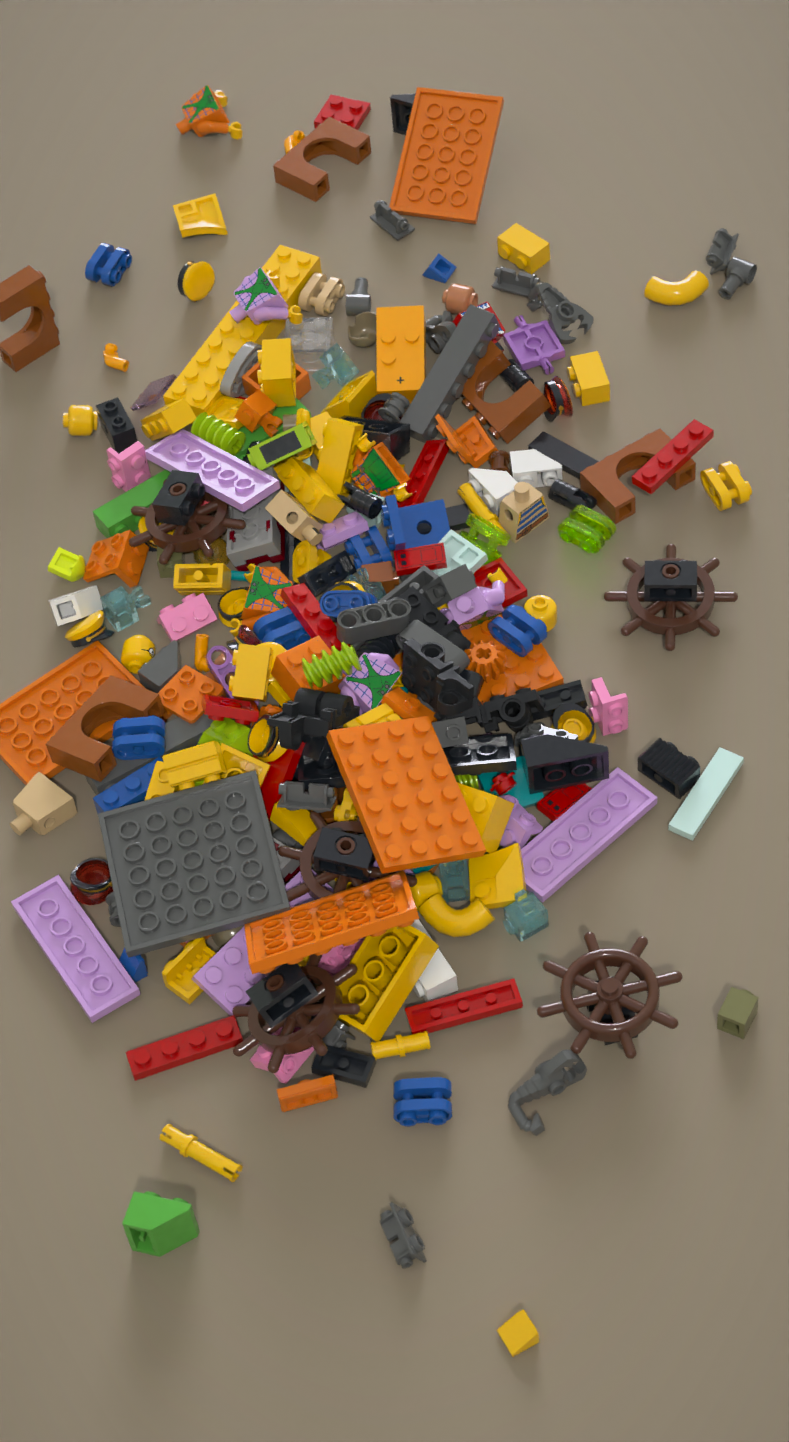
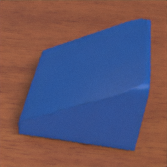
[423,253,457,283]
[119,947,148,983]

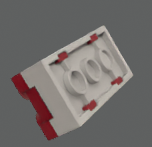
[226,467,285,571]

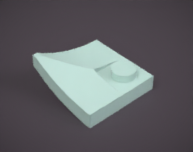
[431,529,488,577]

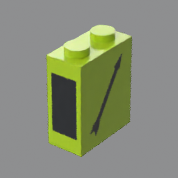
[247,421,317,470]

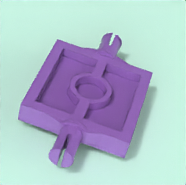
[503,315,565,375]

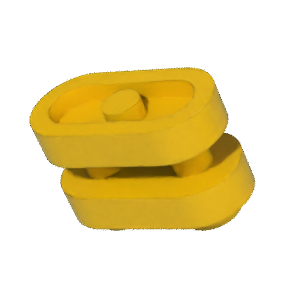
[700,461,752,511]
[293,540,332,584]

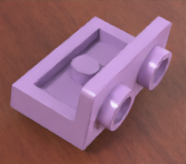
[316,511,369,551]
[498,795,543,849]

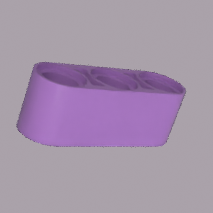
[206,645,259,707]

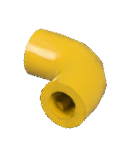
[644,271,709,306]
[418,894,495,937]

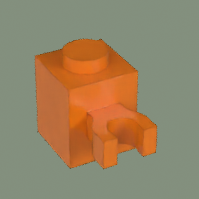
[234,390,283,437]

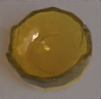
[193,537,230,565]

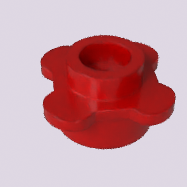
[490,772,517,796]

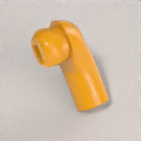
[284,130,305,154]
[103,343,129,372]
[194,634,210,672]

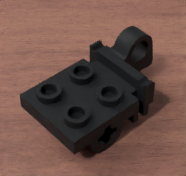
[395,586,471,651]
[402,638,474,720]
[267,688,360,750]
[446,688,545,734]

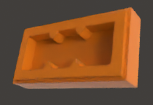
[381,687,438,723]
[276,1075,338,1112]

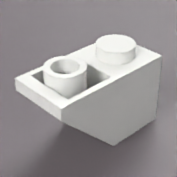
[510,449,562,488]
[468,468,518,516]
[48,585,104,626]

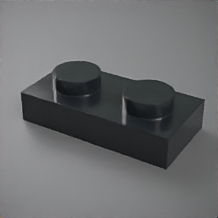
[311,1044,376,1088]

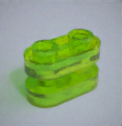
[558,505,616,553]
[459,513,511,564]

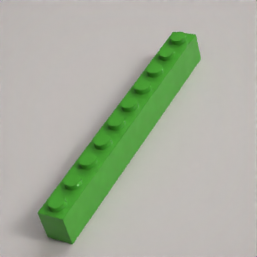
[93,398,311,538]

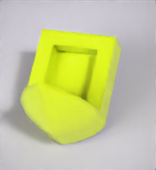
[47,547,85,582]

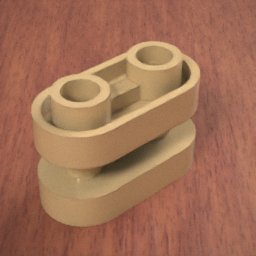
[298,272,345,317]

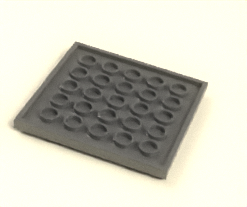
[98,770,291,957]

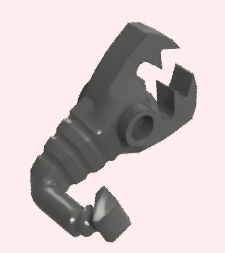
[527,282,594,344]
[426,310,456,353]
[508,1050,587,1136]

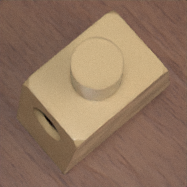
[10,772,78,835]

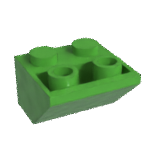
[122,1191,200,1257]

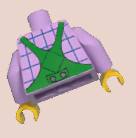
[229,267,303,324]
[437,568,508,631]
[338,652,403,716]

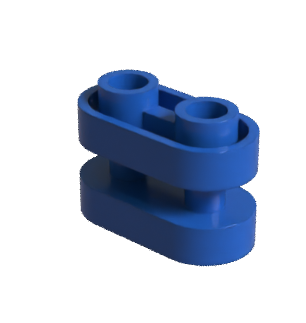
[85,243,132,286]
[344,525,393,573]
[320,590,378,618]
[488,604,547,657]
[253,606,310,650]
[112,716,166,760]
[393,1077,452,1126]

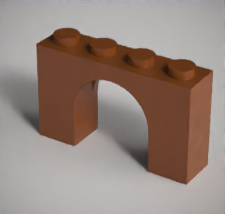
[273,117,372,202]
[0,265,60,372]
[461,341,551,444]
[580,428,696,524]
[46,676,165,782]

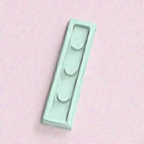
[668,747,744,841]

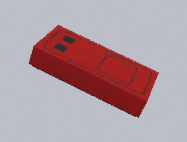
[394,542,447,576]
[536,783,591,822]

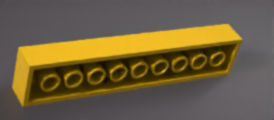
[163,245,322,424]

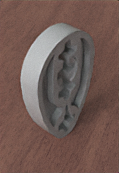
[220,342,262,397]

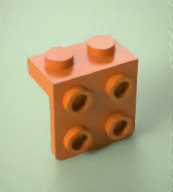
[435,414,498,468]
[83,530,149,588]
[157,665,224,724]

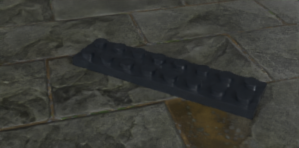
[298,733,517,790]

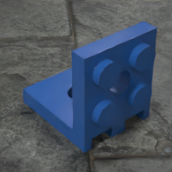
[381,494,450,552]

